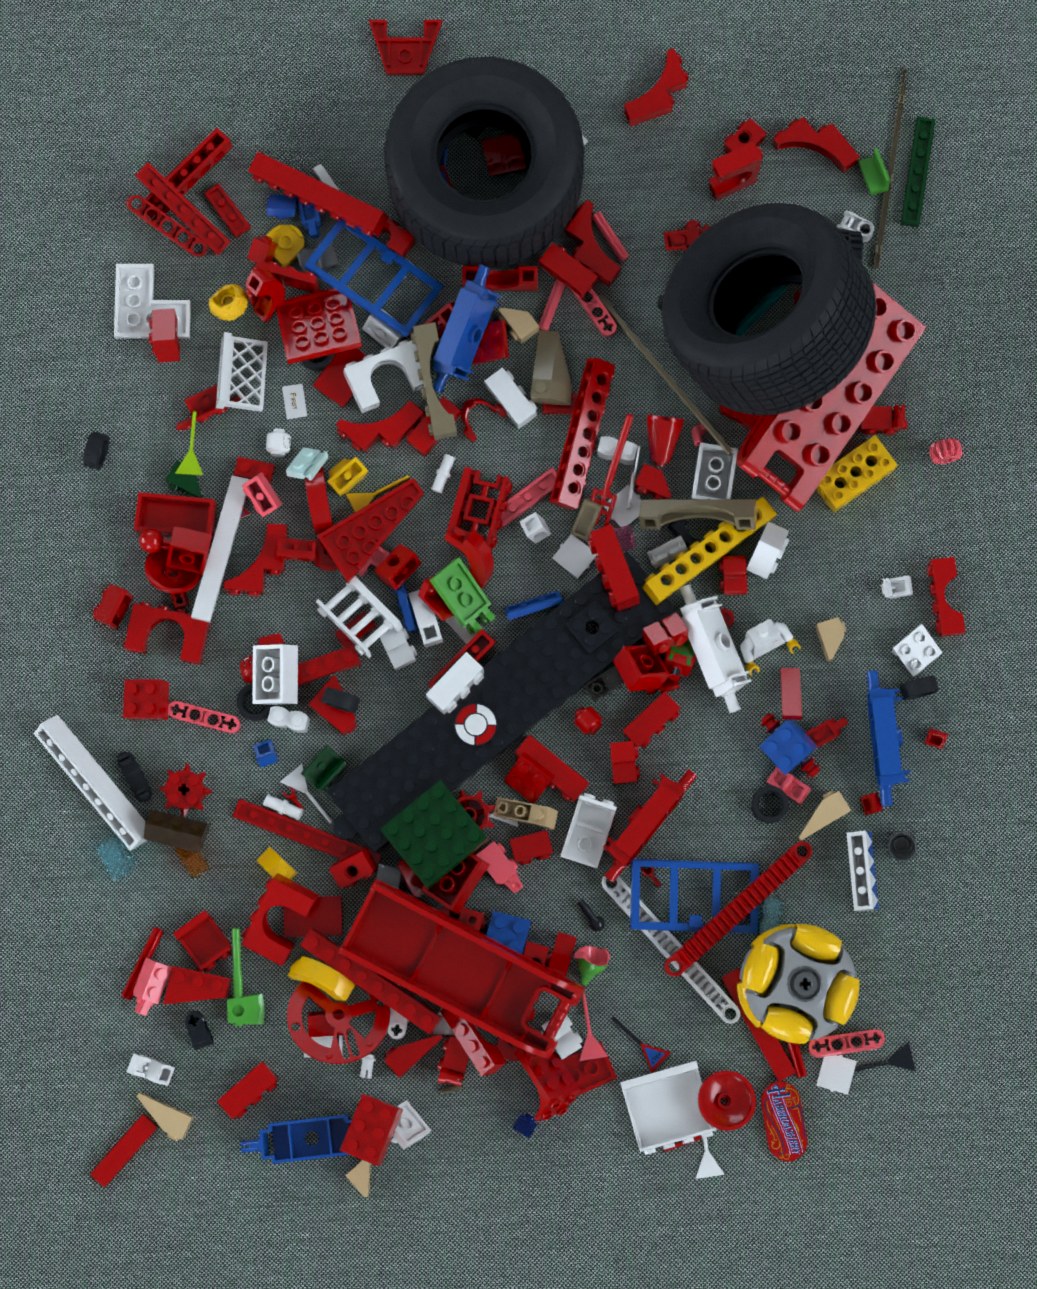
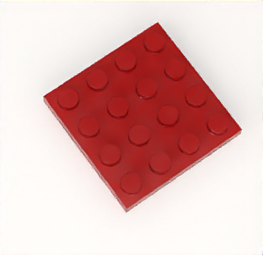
[276,285,362,364]

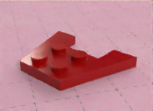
[368,20,443,75]

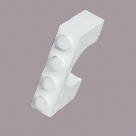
[343,340,432,413]

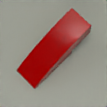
[548,932,577,977]

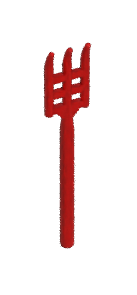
[590,414,634,527]

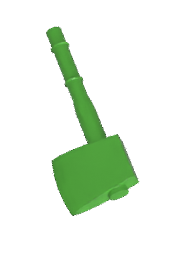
[227,928,265,1026]

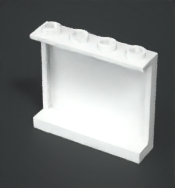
[620,1061,716,1155]

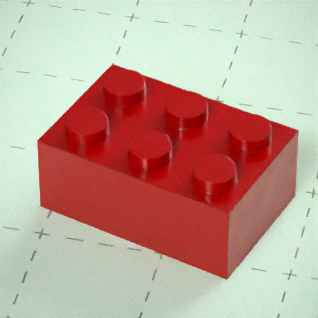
[421,853,490,914]
[340,1094,403,1166]

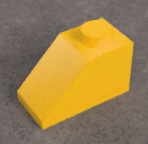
[257,847,298,880]

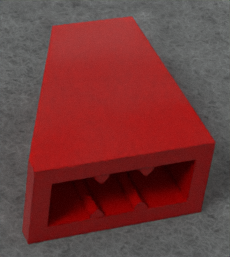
[309,675,357,736]

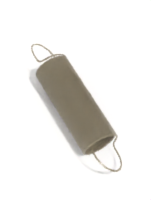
[435,1083,467,1096]

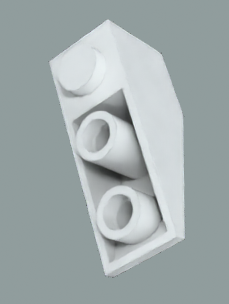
[408,590,443,648]

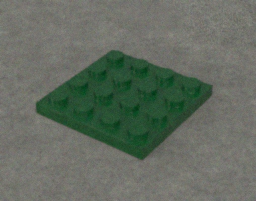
[380,780,489,889]

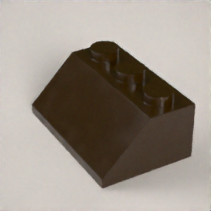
[144,810,211,853]

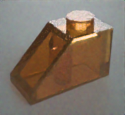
[174,847,211,879]

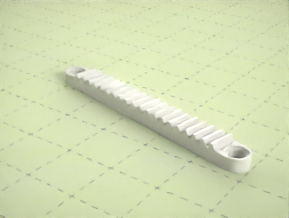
[602,876,740,1024]

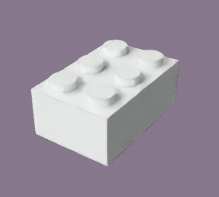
[691,443,738,500]
[252,644,298,705]
[426,652,484,714]

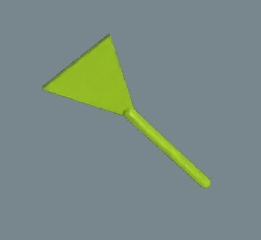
[175,411,204,476]

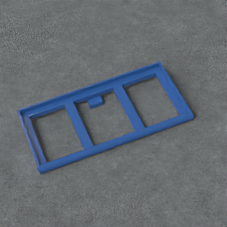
[304,219,444,338]
[630,859,759,934]

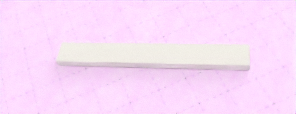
[191,475,250,623]

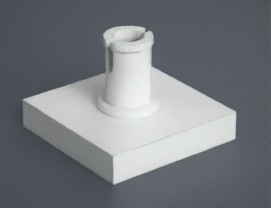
[391,1100,431,1150]

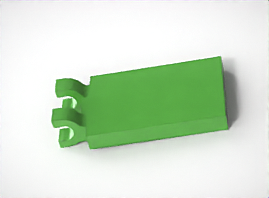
[430,557,496,635]

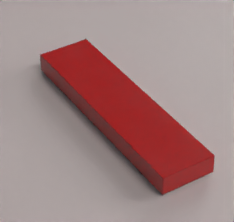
[90,1114,158,1188]

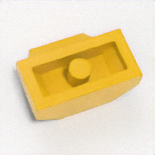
[327,456,369,496]

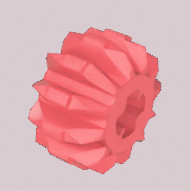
[929,438,963,465]

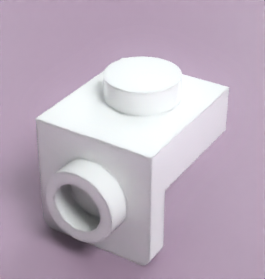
[881,575,913,599]

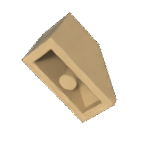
[815,617,846,662]

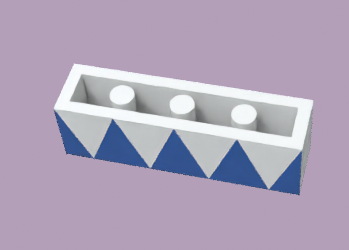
[847,831,879,912]

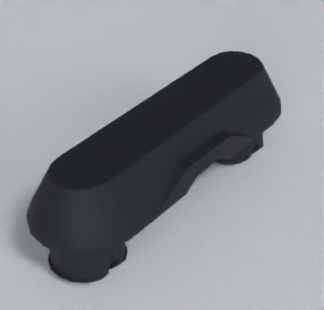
[668,519,713,559]
[117,752,152,803]

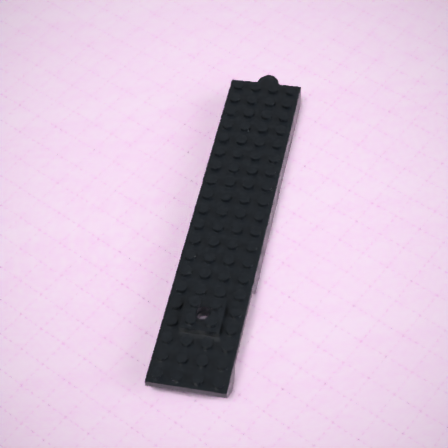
[326,551,676,853]

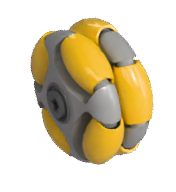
[737,924,860,1044]

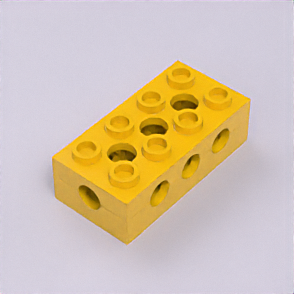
[816,435,898,513]

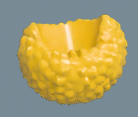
[209,284,248,321]

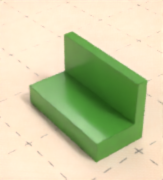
[858,148,890,196]

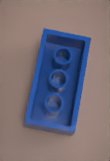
[487,911,531,954]

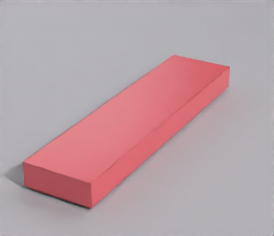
[501,467,557,527]

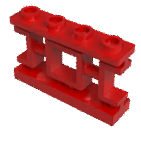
[446,467,513,553]

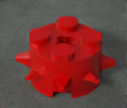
[159,764,212,817]
[457,790,495,831]

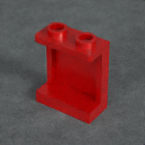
[173,910,233,972]

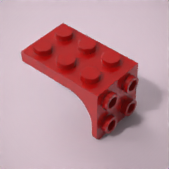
[246,260,320,306]
[515,1048,580,1121]

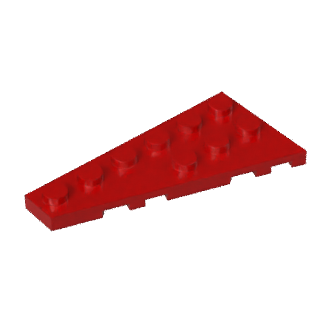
[317,477,424,584]

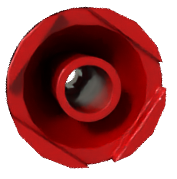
[647,415,684,467]

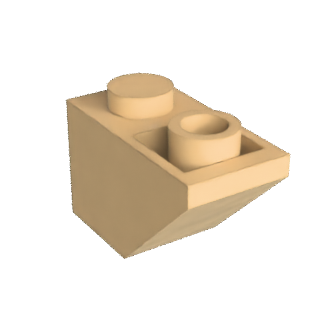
[498,308,539,344]

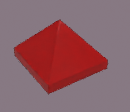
[924,728,949,749]

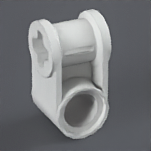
[837,211,874,242]
[388,1008,409,1040]

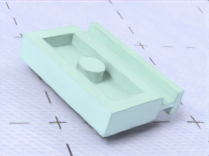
[286,447,329,481]

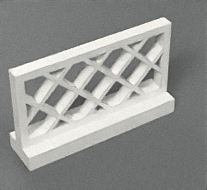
[216,332,268,412]

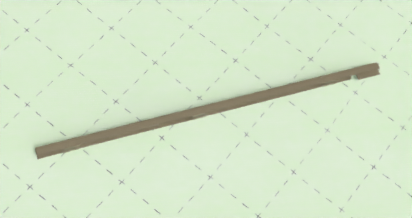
[873,66,907,269]
[598,295,733,456]

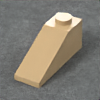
[798,790,851,842]
[137,1092,194,1141]

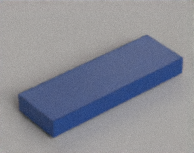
[504,590,563,620]

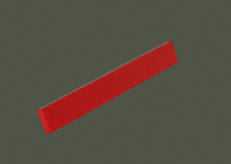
[232,799,383,873]

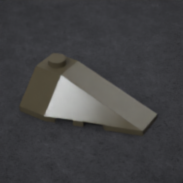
[531,330,572,406]

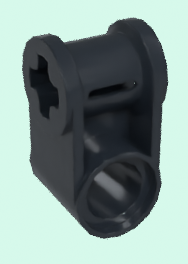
[185,1011,214,1051]

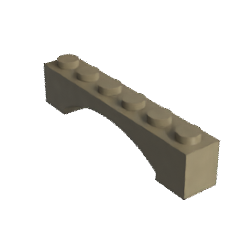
[410,322,457,440]
[639,499,758,530]

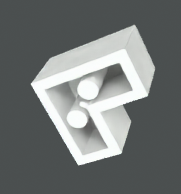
[746,522,790,579]

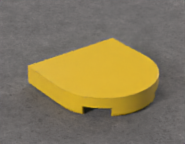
[266,225,305,268]

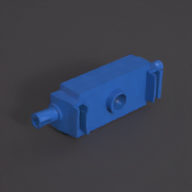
[433,264,501,393]
[866,670,911,807]
[240,1114,352,1164]

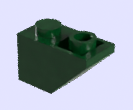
[166,460,203,498]

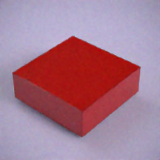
[860,792,883,816]

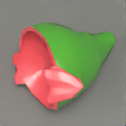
[574,946,610,985]

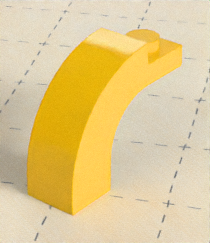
[287,956,355,1001]

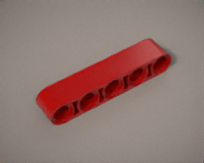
[126,195,207,257]

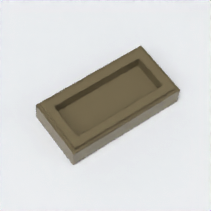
[570,498,602,541]

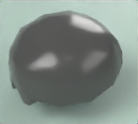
[887,831,917,862]

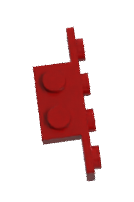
[175,384,246,431]

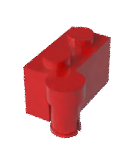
[859,405,907,436]
[437,1036,469,1087]

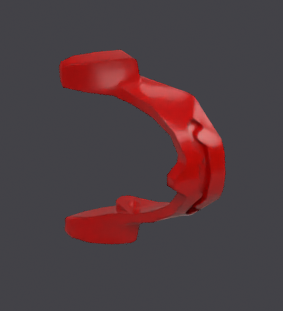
[461,397,507,442]

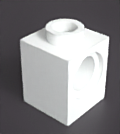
[520,512,551,544]

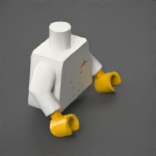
[740,619,801,676]

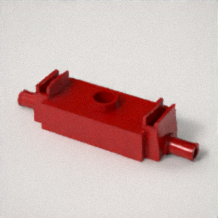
[603,769,697,883]

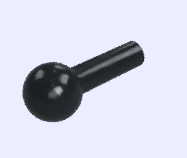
[577,898,605,932]

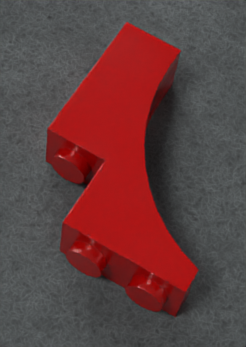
[624,48,689,127]
[772,117,860,174]
[565,199,621,287]
[336,401,424,453]
[224,524,288,597]

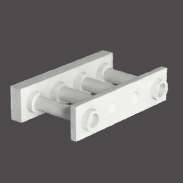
[316,577,403,658]

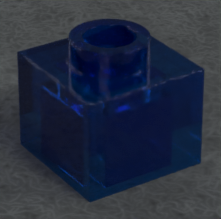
[513,1113,538,1138]

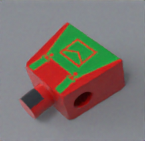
[663,639,697,681]

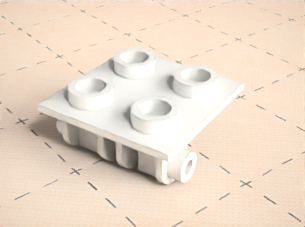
[892,624,942,677]

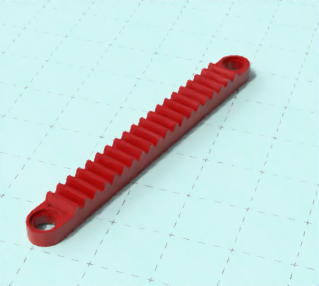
[663,841,812,977]

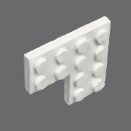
[114,264,191,339]

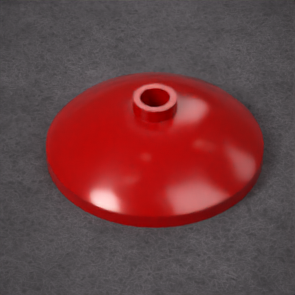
[144,549,202,594]
[698,1071,756,1131]

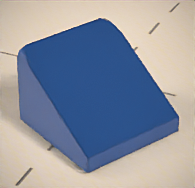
[253,739,278,767]

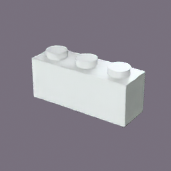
[484,367,537,429]

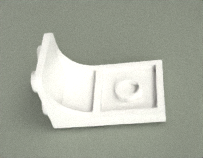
[560,793,617,869]

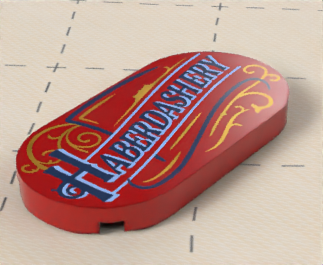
[761,1081,807,1161]

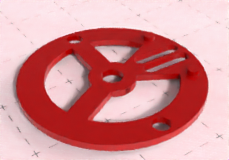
[287,968,390,1064]

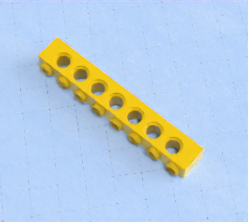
[642,497,777,605]

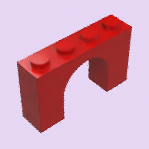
[708,141,763,201]
[124,602,211,665]
[241,873,319,966]

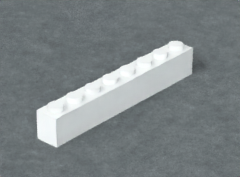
[34,715,147,851]

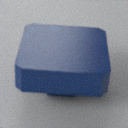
[266,194,297,219]

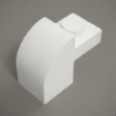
[127,1053,175,1086]

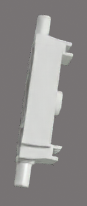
[679,585,752,713]

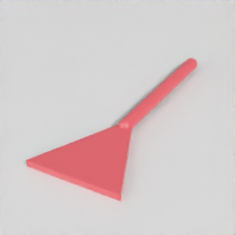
[579,993,608,1061]

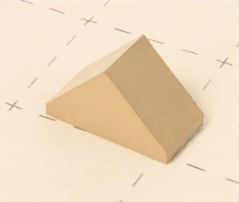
[345,1160,371,1197]

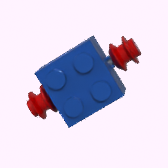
[759,713,821,778]

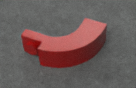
[245,269,285,322]
[305,467,333,535]
[444,525,494,589]

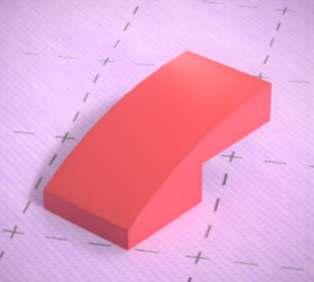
[766,767,811,805]

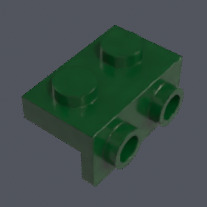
[300,745,347,792]

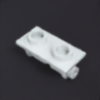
[647,535,689,569]

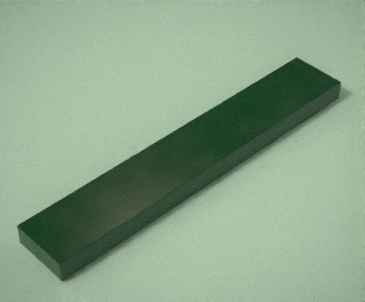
[900,116,936,228]

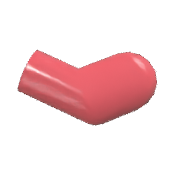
[691,423,708,446]

